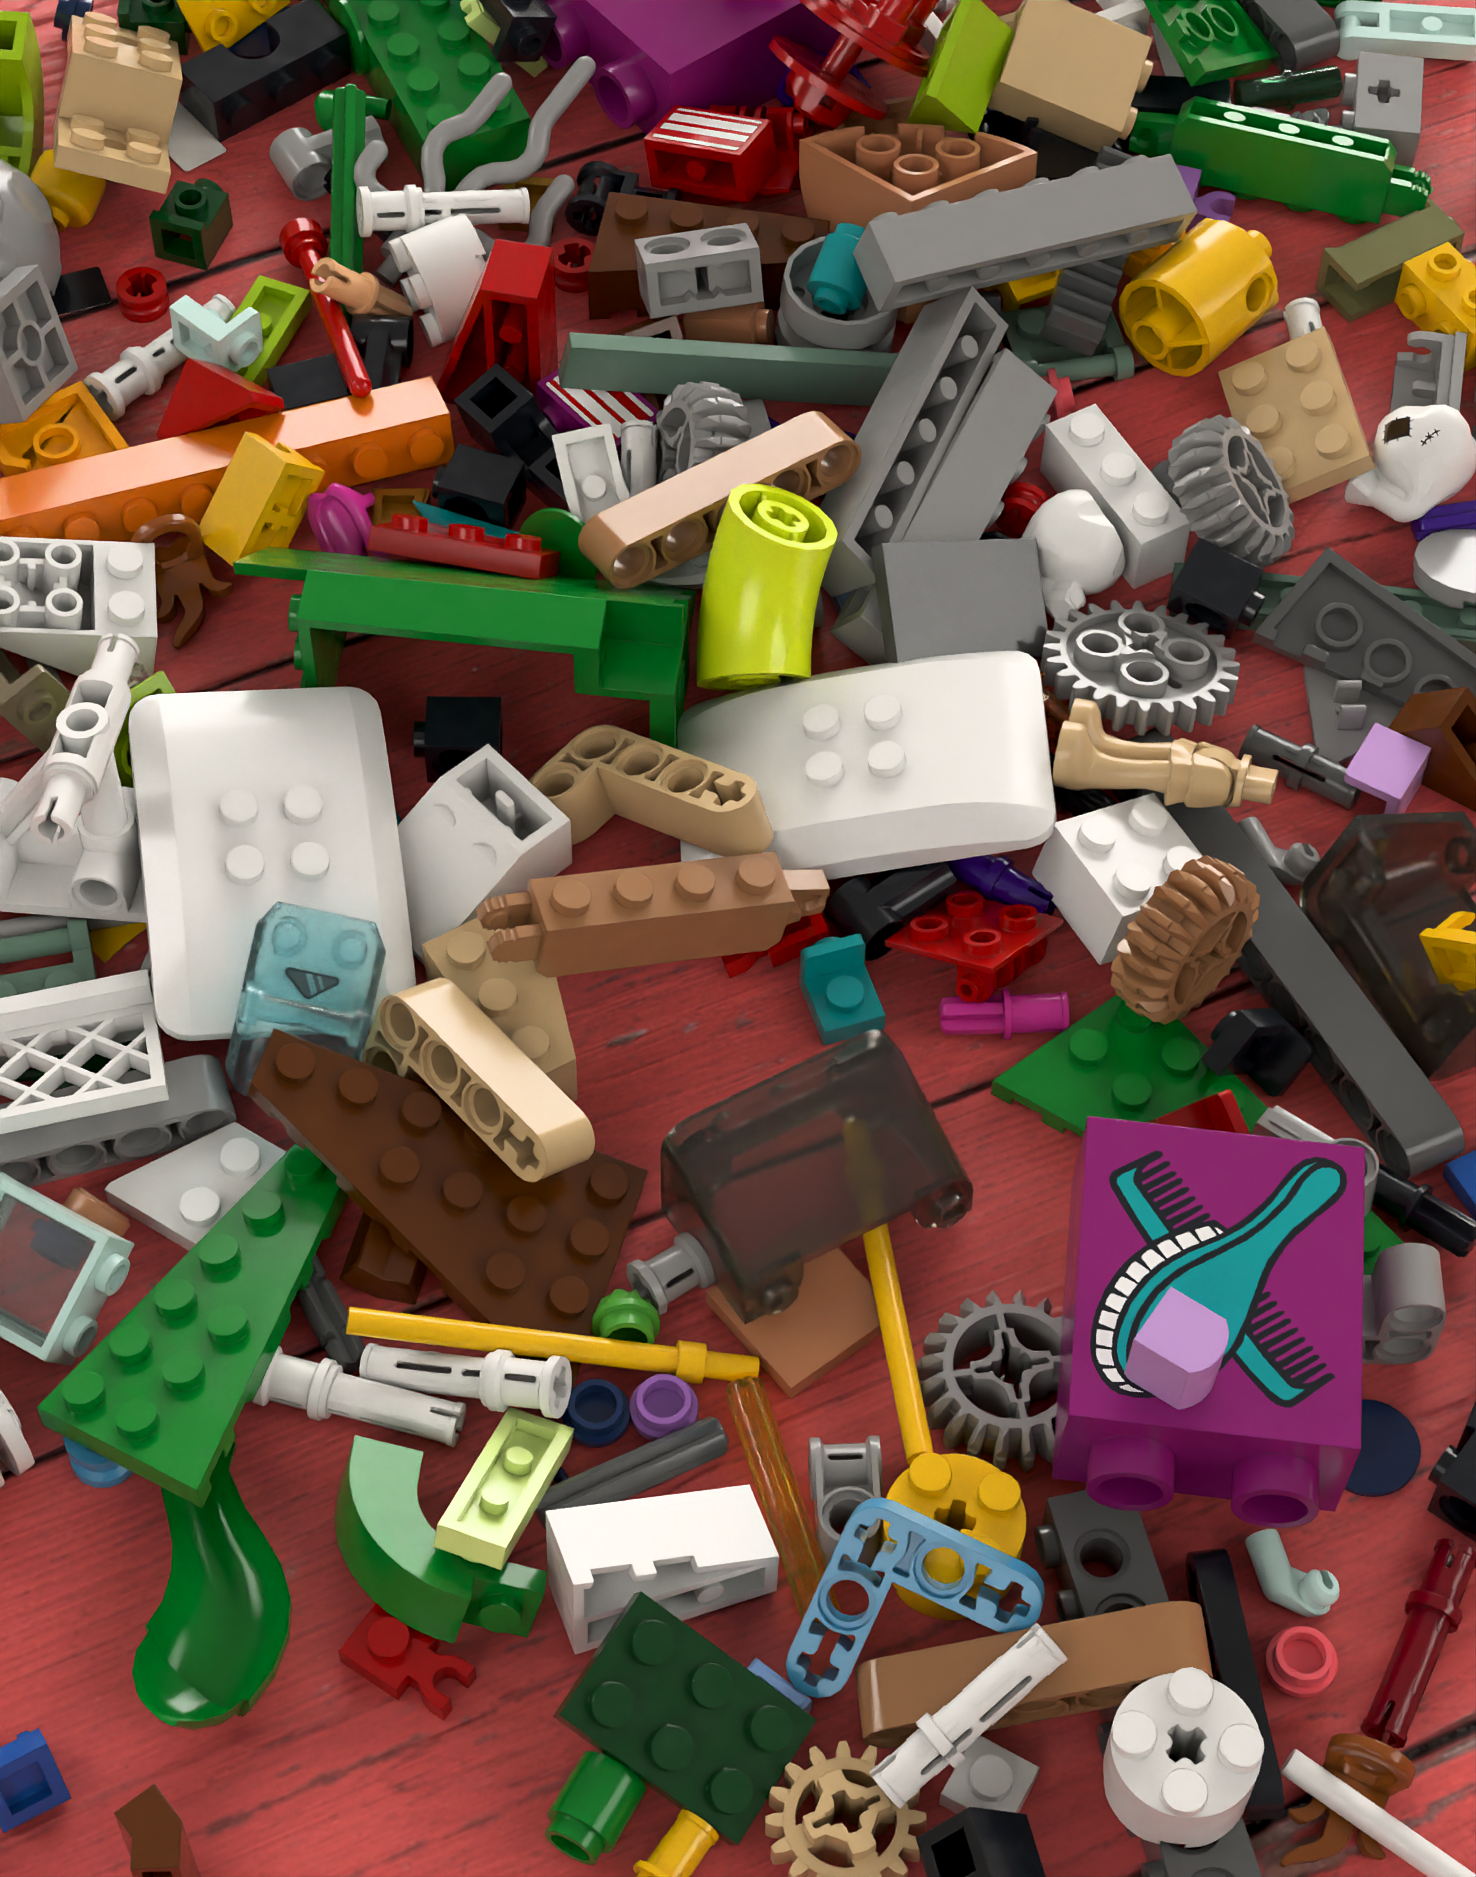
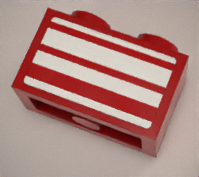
[643,105,778,203]

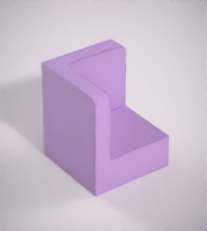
[1344,722,1432,833]

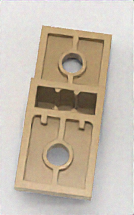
[54,12,183,194]

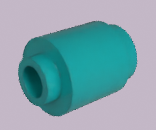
[806,223,868,315]

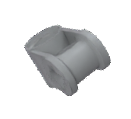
[808,1435,882,1568]

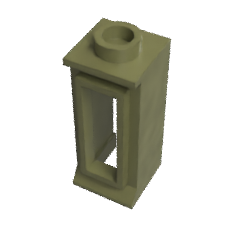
[1316,199,1465,323]

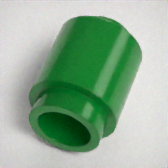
[544,1751,647,1865]

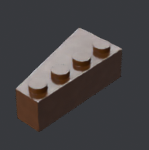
[588,192,830,320]

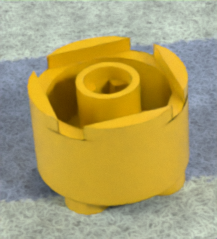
[879,1452,1026,1620]

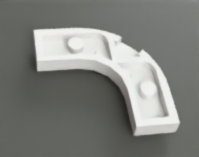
[551,423,711,589]

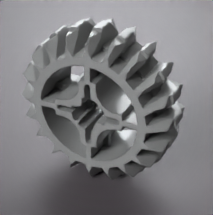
[656,381,752,485]
[1168,414,1295,569]
[917,1289,1063,1473]

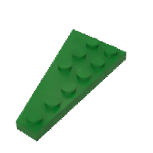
[1143,0,1280,87]
[991,995,1404,1275]
[37,1143,349,1508]

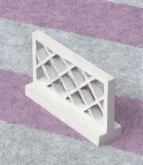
[0,969,169,1134]

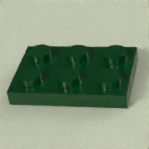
[553,1592,817,1845]

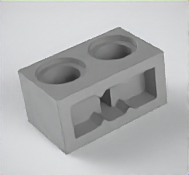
[634,223,764,319]

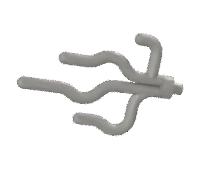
[353,56,596,287]

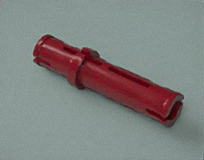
[1360,1538,1476,1749]

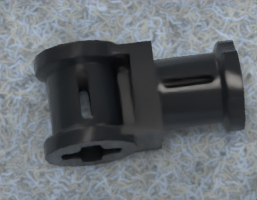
[565,161,682,236]

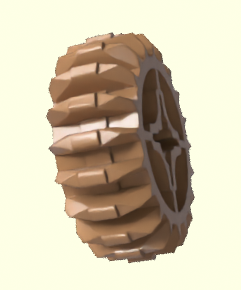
[1110,855,1260,1025]

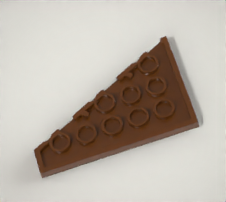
[247,1028,648,1391]

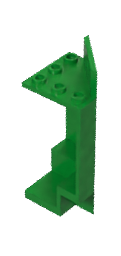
[233,546,697,749]

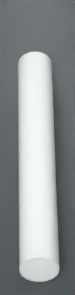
[1280,1749,1476,1877]

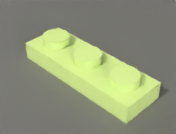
[433,1407,575,1570]

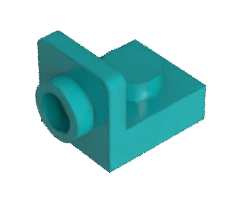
[799,934,886,1046]

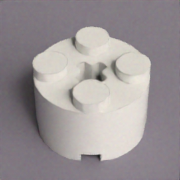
[388,213,486,348]
[1103,1667,1265,1848]

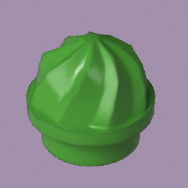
[592,1289,660,1344]

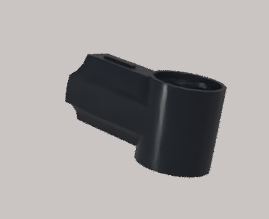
[347,313,414,395]
[824,861,958,961]

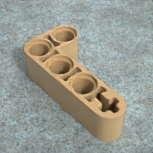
[529,724,774,857]
[361,977,595,1182]

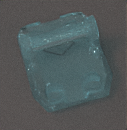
[225,901,386,1096]

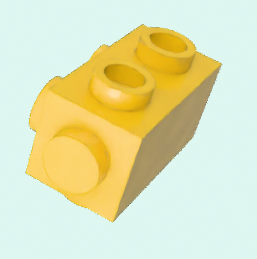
[1394,242,1476,373]

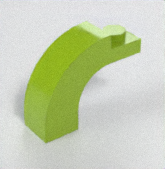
[0,11,44,178]

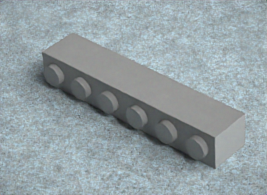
[852,154,1198,312]
[819,286,1009,597]
[830,348,1058,665]

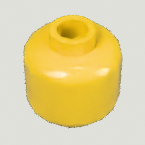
[30,149,106,232]

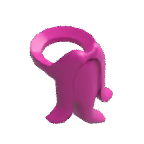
[307,483,392,557]

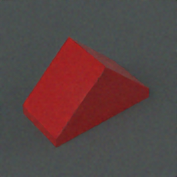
[156,357,285,441]

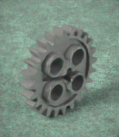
[1040,600,1240,736]

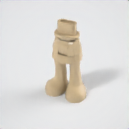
[1053,698,1278,808]

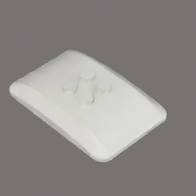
[677,651,1057,880]
[128,686,416,1041]

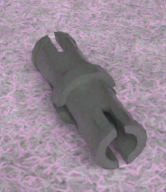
[1238,724,1362,810]

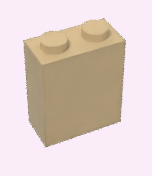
[988,0,1153,153]

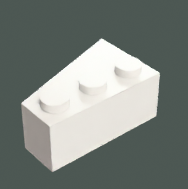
[545,1485,779,1654]

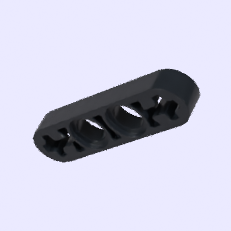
[1186,1548,1284,1823]

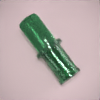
[1233,65,1343,112]

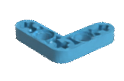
[786,1497,1045,1698]

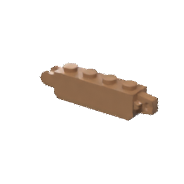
[475,851,830,978]

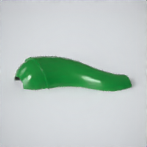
[132,1442,292,1730]

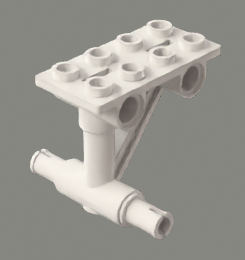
[0,633,146,923]

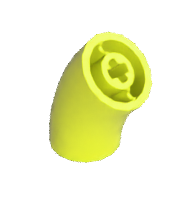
[696,484,838,691]

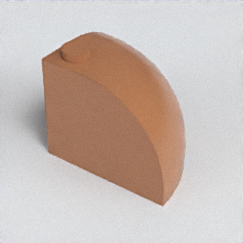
[799,123,1038,324]

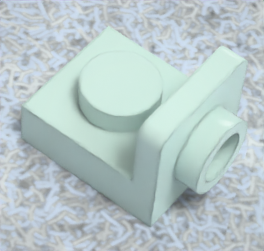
[169,295,264,372]

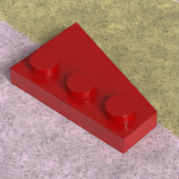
[367,514,561,580]

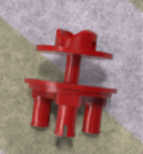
[769,0,939,129]

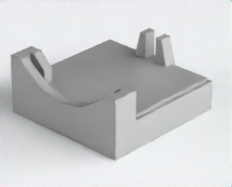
[0,264,78,424]

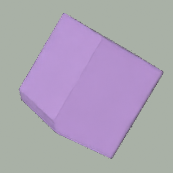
[1124,1287,1229,1410]

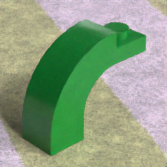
[334,1435,548,1644]

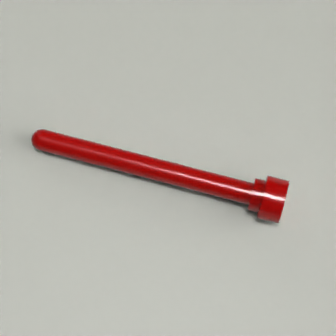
[279,218,372,398]

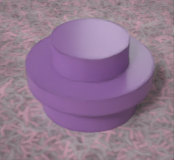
[629,1374,698,1441]

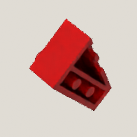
[437,239,558,404]

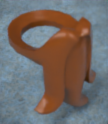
[131,514,233,649]
[1280,1733,1416,1868]

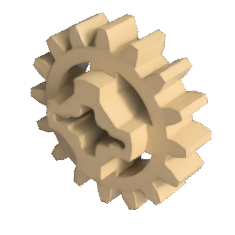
[765,1741,927,1877]

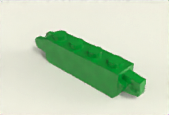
[1129,96,1433,224]

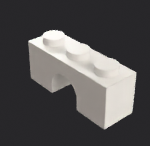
[1040,404,1190,589]

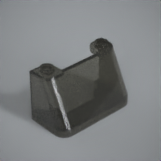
[1299,811,1476,1081]
[660,1030,974,1324]

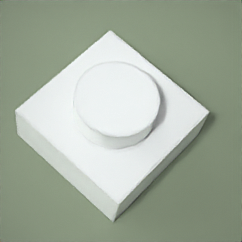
[939,1736,1040,1814]

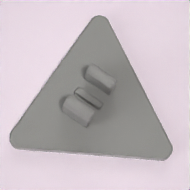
[1303,665,1403,765]

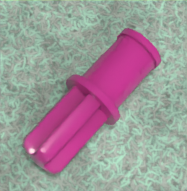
[939,988,1069,1040]

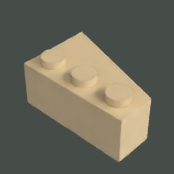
[422,917,578,1101]

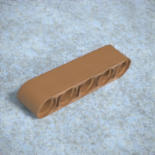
[578,411,862,589]
[855,1601,1213,1748]

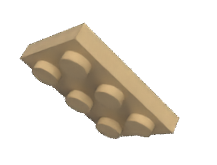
[1218,326,1376,505]

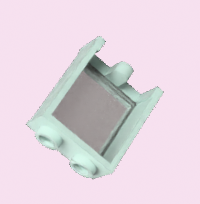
[0,1171,135,1366]

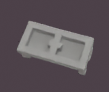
[1389,331,1467,414]

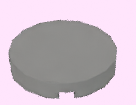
[1412,529,1476,609]

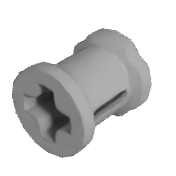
[626,1232,716,1316]

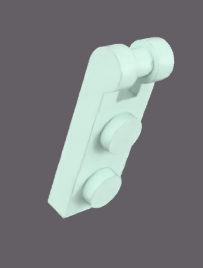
[1334,0,1476,61]

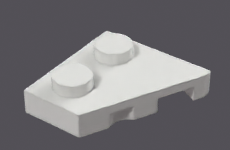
[104,1122,286,1251]

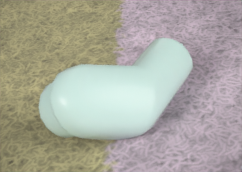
[1245,1529,1340,1618]

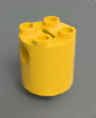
[1119,218,1279,377]

